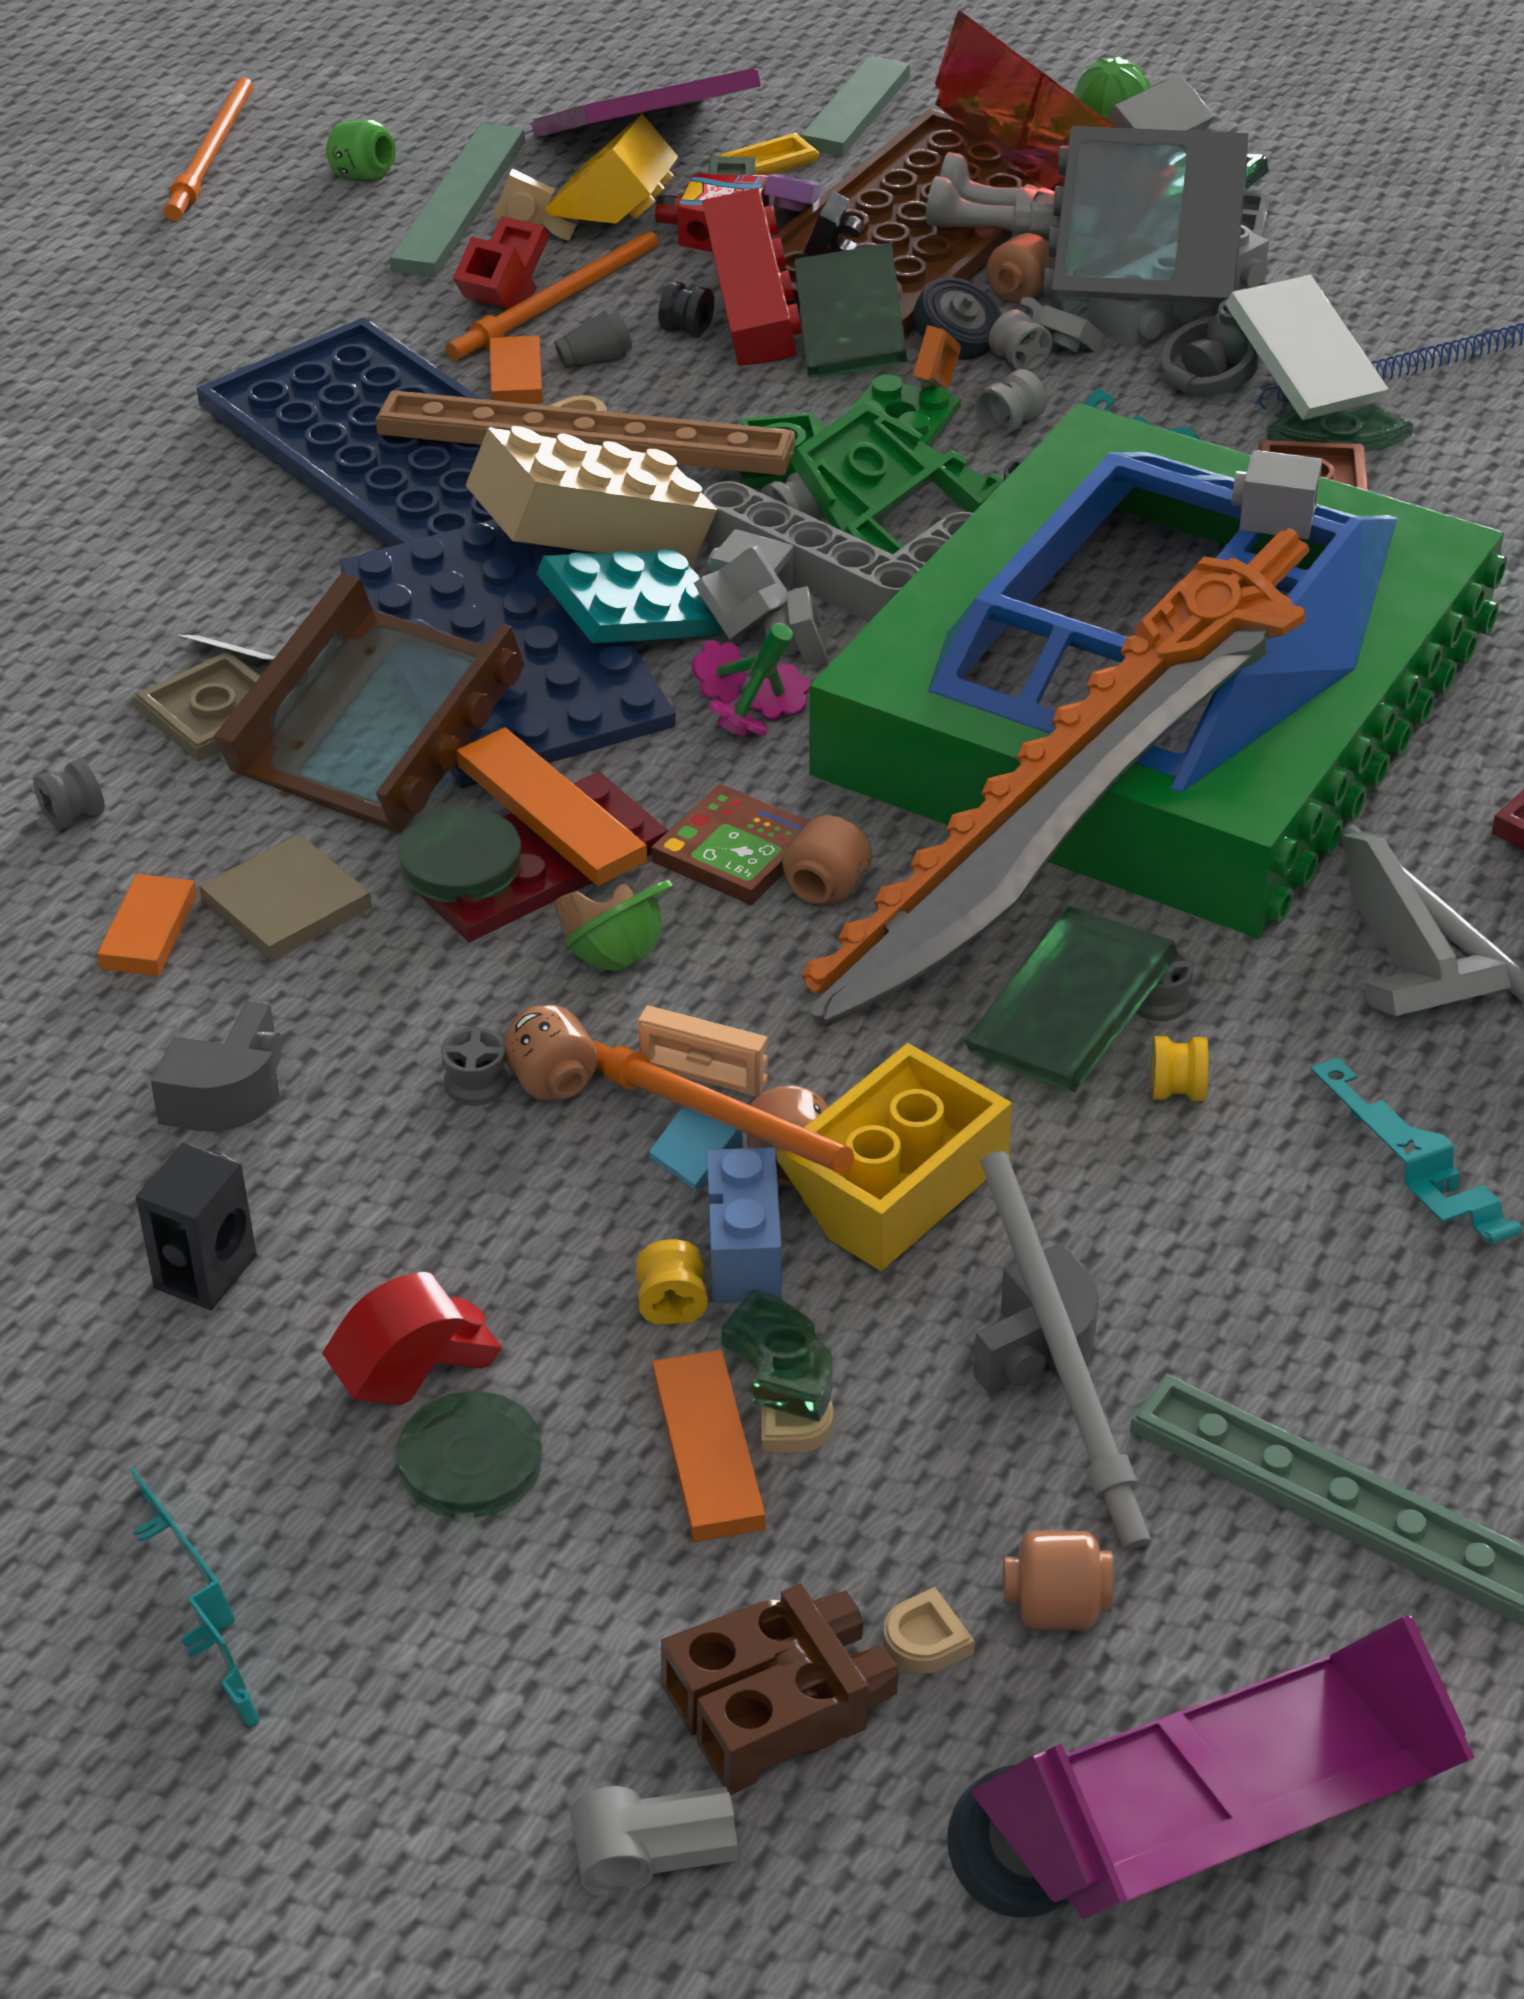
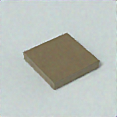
[133,651,260,762]
[199,833,372,962]

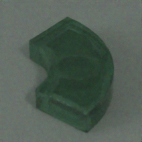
[1267,404,1414,452]
[721,1290,833,1422]

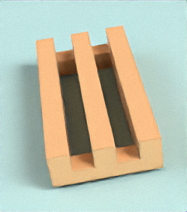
[638,1005,768,1096]

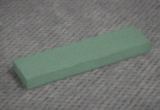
[801,56,910,156]

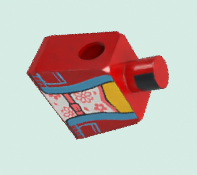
[655,174,770,253]

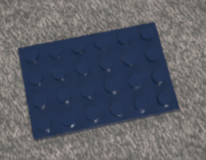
[340,519,676,788]

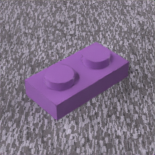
[764,174,822,211]

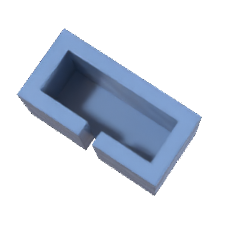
[707,1147,782,1303]

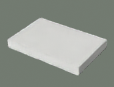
[1225,275,1389,420]

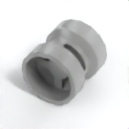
[975,369,1047,436]

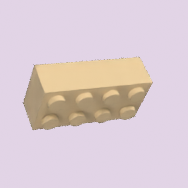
[465,426,717,564]

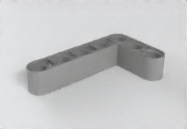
[704,481,973,623]

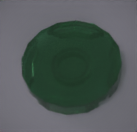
[398,807,521,902]
[397,1391,543,1518]

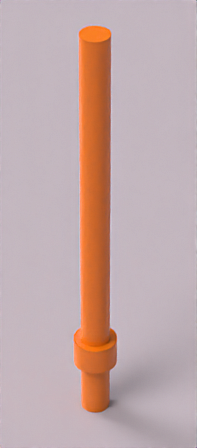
[163,77,253,221]
[445,231,659,362]
[593,1040,854,1173]

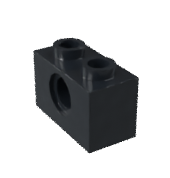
[135,1142,257,1311]

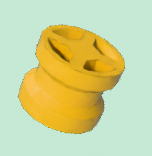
[1150,1036,1209,1102]
[636,1239,708,1325]

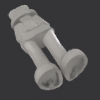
[926,152,1100,241]

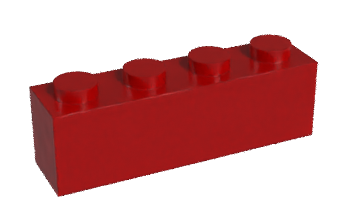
[702,187,802,366]

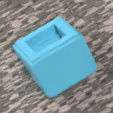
[649,1106,743,1191]

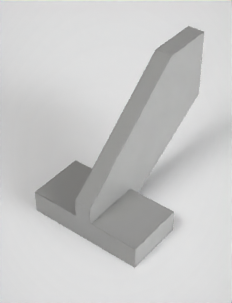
[1342,832,1511,1016]

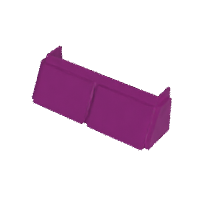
[972,1615,1474,1919]

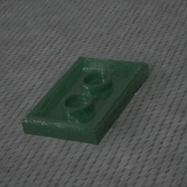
[795,242,908,378]
[965,906,1178,1092]

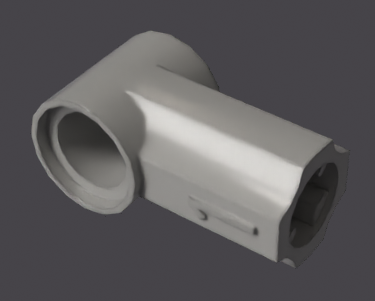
[570,1786,738,1897]

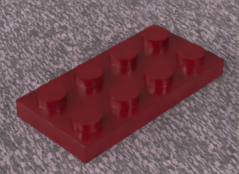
[401,771,668,943]

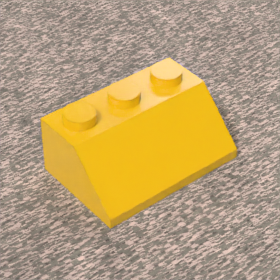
[544,114,678,224]
[776,1043,1012,1272]

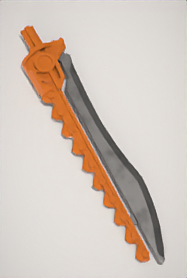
[802,528,1309,1027]

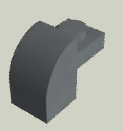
[151,1001,282,1131]
[974,1242,1099,1395]

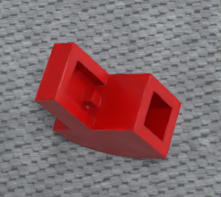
[453,216,550,310]
[322,1273,502,1405]

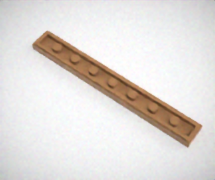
[376,390,795,476]

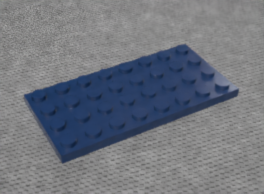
[197,317,493,547]

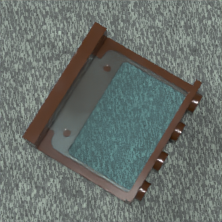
[214,572,525,834]

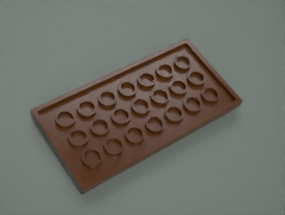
[771,109,1085,340]

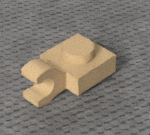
[492,169,579,241]

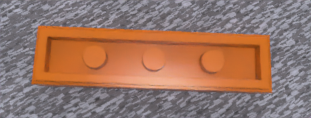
[456,727,647,886]

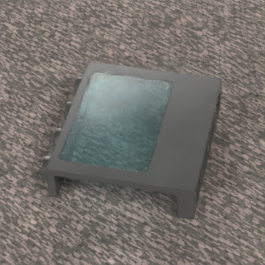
[1044,126,1249,316]

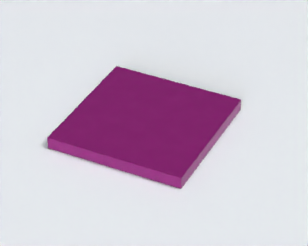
[531,68,761,138]

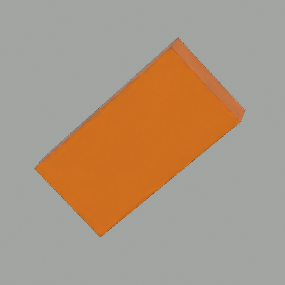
[912,325,961,390]
[490,335,543,404]
[97,874,197,976]

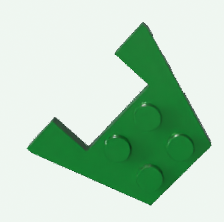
[790,402,1003,555]

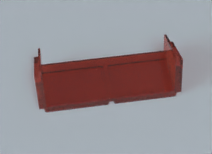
[935,10,1178,245]

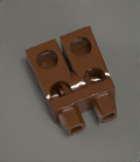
[661,1584,899,1796]

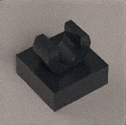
[803,191,865,261]

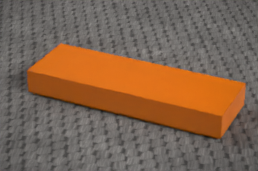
[652,1349,766,1542]

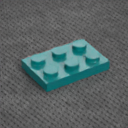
[536,549,725,643]

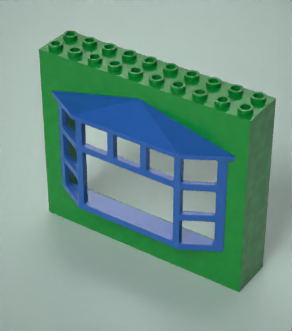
[809,403,1507,939]

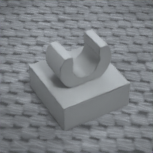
[764,586,828,665]

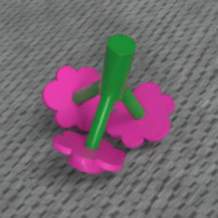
[691,623,811,738]

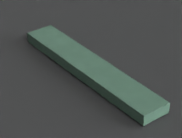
[390,123,525,277]
[1130,1373,1524,1626]

